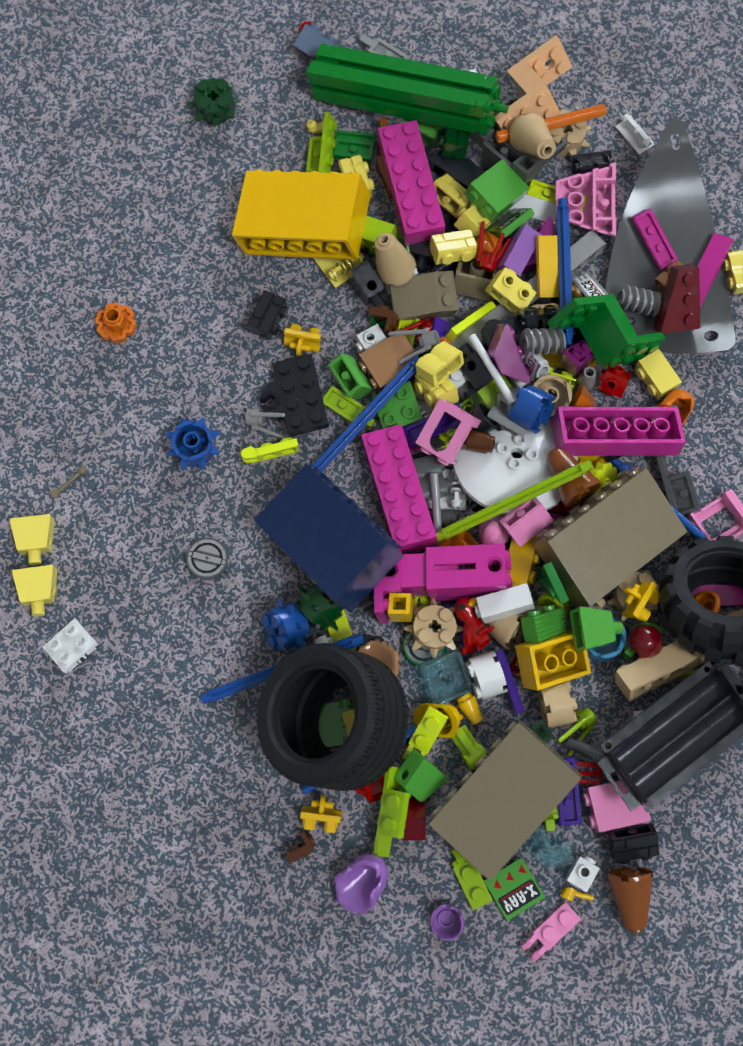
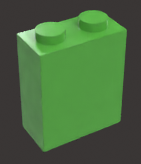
[464,159,530,223]

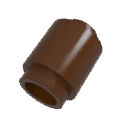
[463,430,495,454]

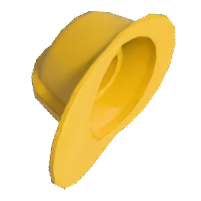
[413,703,463,738]

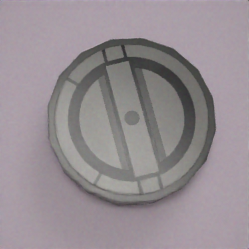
[186,538,229,580]

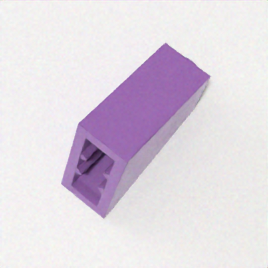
[496,224,542,277]

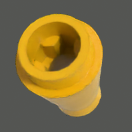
[455,691,484,725]

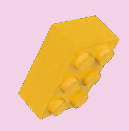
[515,630,591,690]

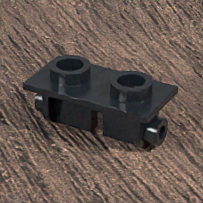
[573,150,615,175]
[517,305,560,329]

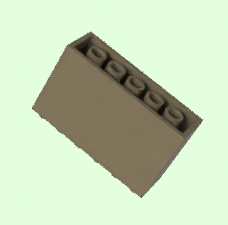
[531,467,687,607]
[429,720,582,881]

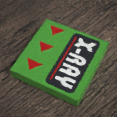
[485,208,535,238]
[483,858,545,921]

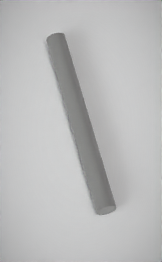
[430,473,442,547]

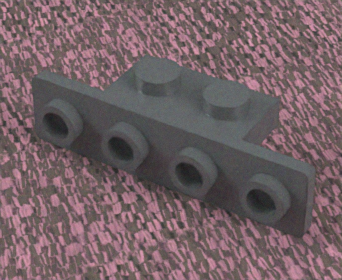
[655,456,702,538]

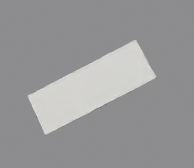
[509,194,556,223]

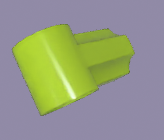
[451,725,489,772]

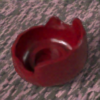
[628,624,663,658]

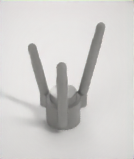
[388,327,440,364]
[245,408,289,439]

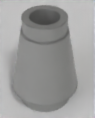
[576,366,596,390]

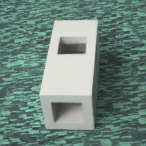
[474,583,535,624]

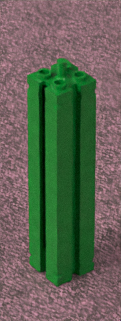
[306,43,509,135]

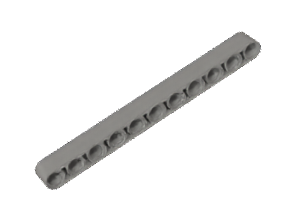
[451,230,607,359]

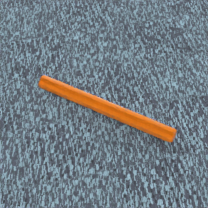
[495,104,607,143]

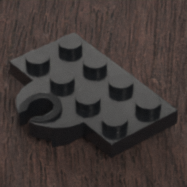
[260,353,329,437]

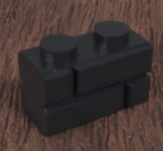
[247,290,288,340]
[608,823,660,864]

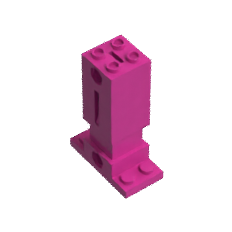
[374,544,512,624]

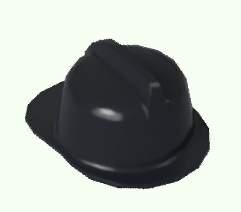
[468,389,502,433]

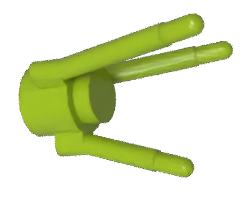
[552,707,597,756]

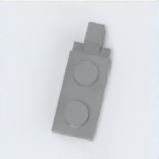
[359,34,410,60]

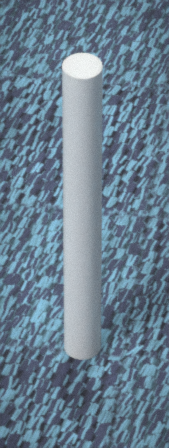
[468,334,516,406]

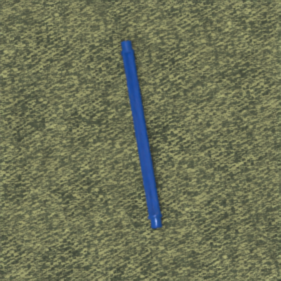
[557,198,573,348]
[311,355,420,472]
[200,634,365,704]

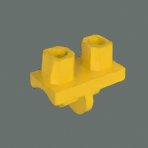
[284,323,321,356]
[623,581,660,621]
[300,795,342,833]

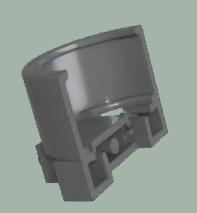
[469,95,568,184]

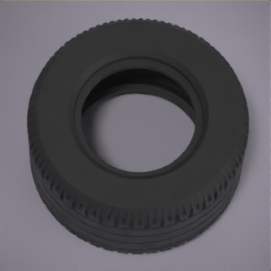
[257,643,409,791]

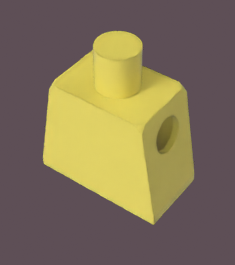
[10,514,55,565]
[12,565,57,617]

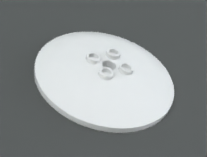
[453,410,578,515]

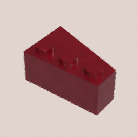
[653,264,700,333]

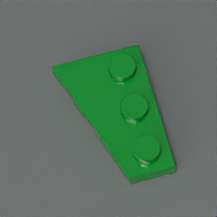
[537,562,569,604]

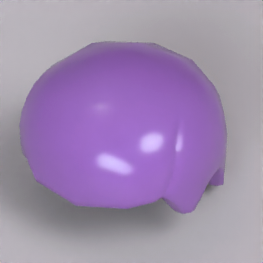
[430,903,464,941]

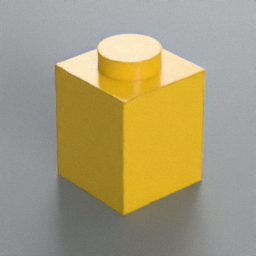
[388,593,414,622]

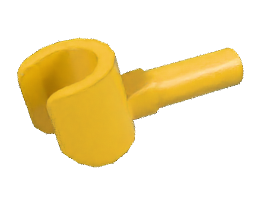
[560,886,594,902]

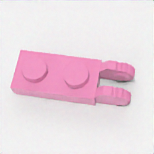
[521,902,581,962]

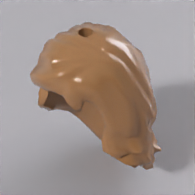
[348,639,400,692]

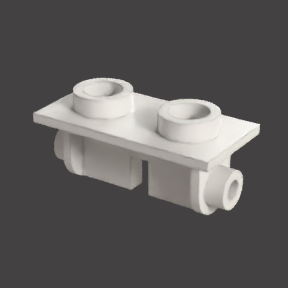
[615,114,655,155]

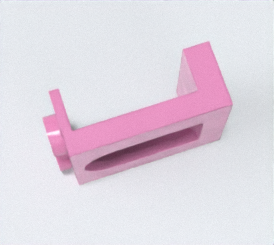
[415,398,481,466]
[687,489,743,541]

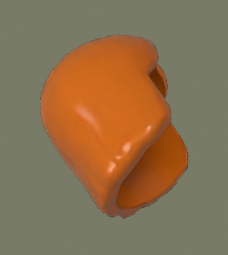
[657,389,695,425]

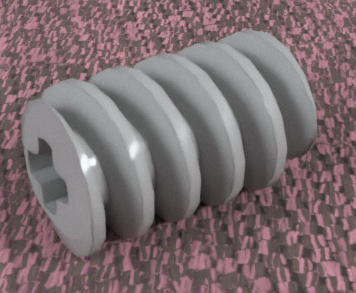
[616,284,661,317]
[519,328,566,355]

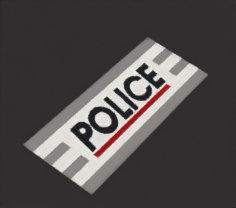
[572,272,608,297]
[523,349,541,383]

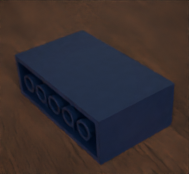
[254,464,404,613]

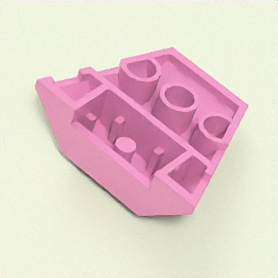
[555,162,616,237]

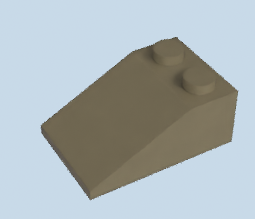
[454,259,498,302]
[389,271,459,321]

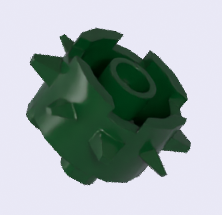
[188,78,241,126]
[295,583,344,632]

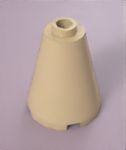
[509,112,556,159]
[375,233,416,286]
[477,603,527,650]

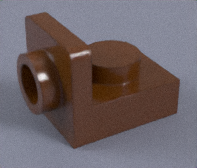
[286,831,316,864]

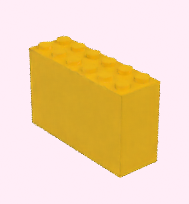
[232,169,371,260]

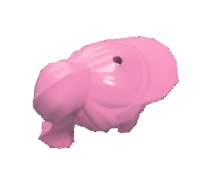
[478,514,511,545]

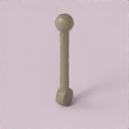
[51,467,86,498]

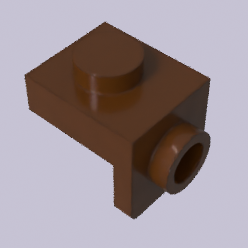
[369,305,399,333]

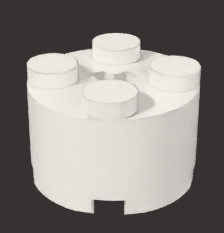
[464,651,508,700]

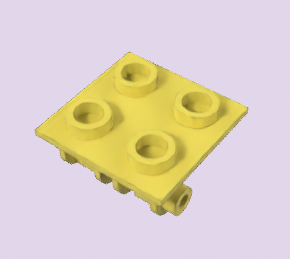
[313,252,365,288]

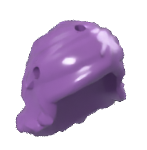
[334,854,389,915]

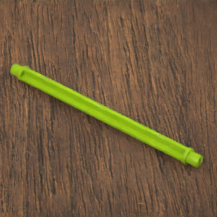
[436,460,594,542]

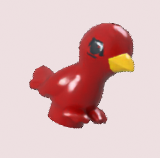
[455,597,495,655]

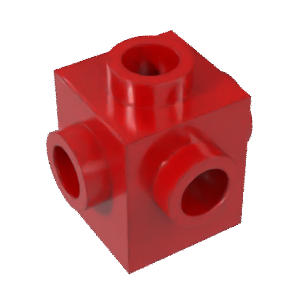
[598,365,632,398]

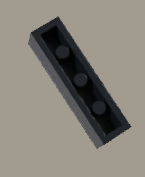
[430,148,486,190]

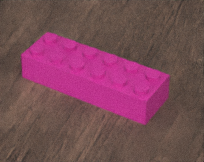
[378,120,445,245]
[551,407,686,456]
[361,424,437,554]

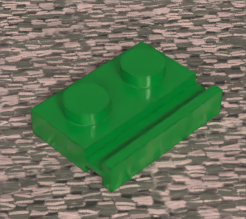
[333,130,375,163]

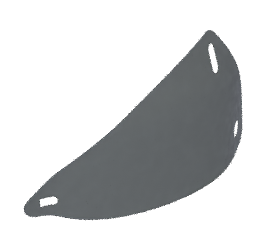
[605,119,736,353]

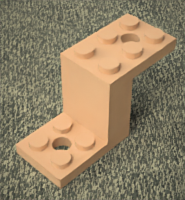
[495,35,573,143]

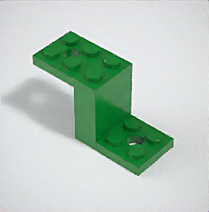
[547,294,666,368]

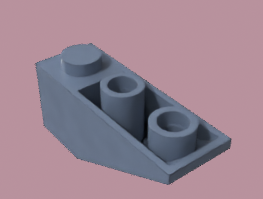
[293,23,349,56]

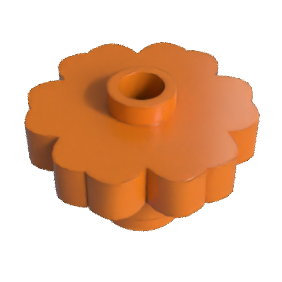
[95,302,137,344]

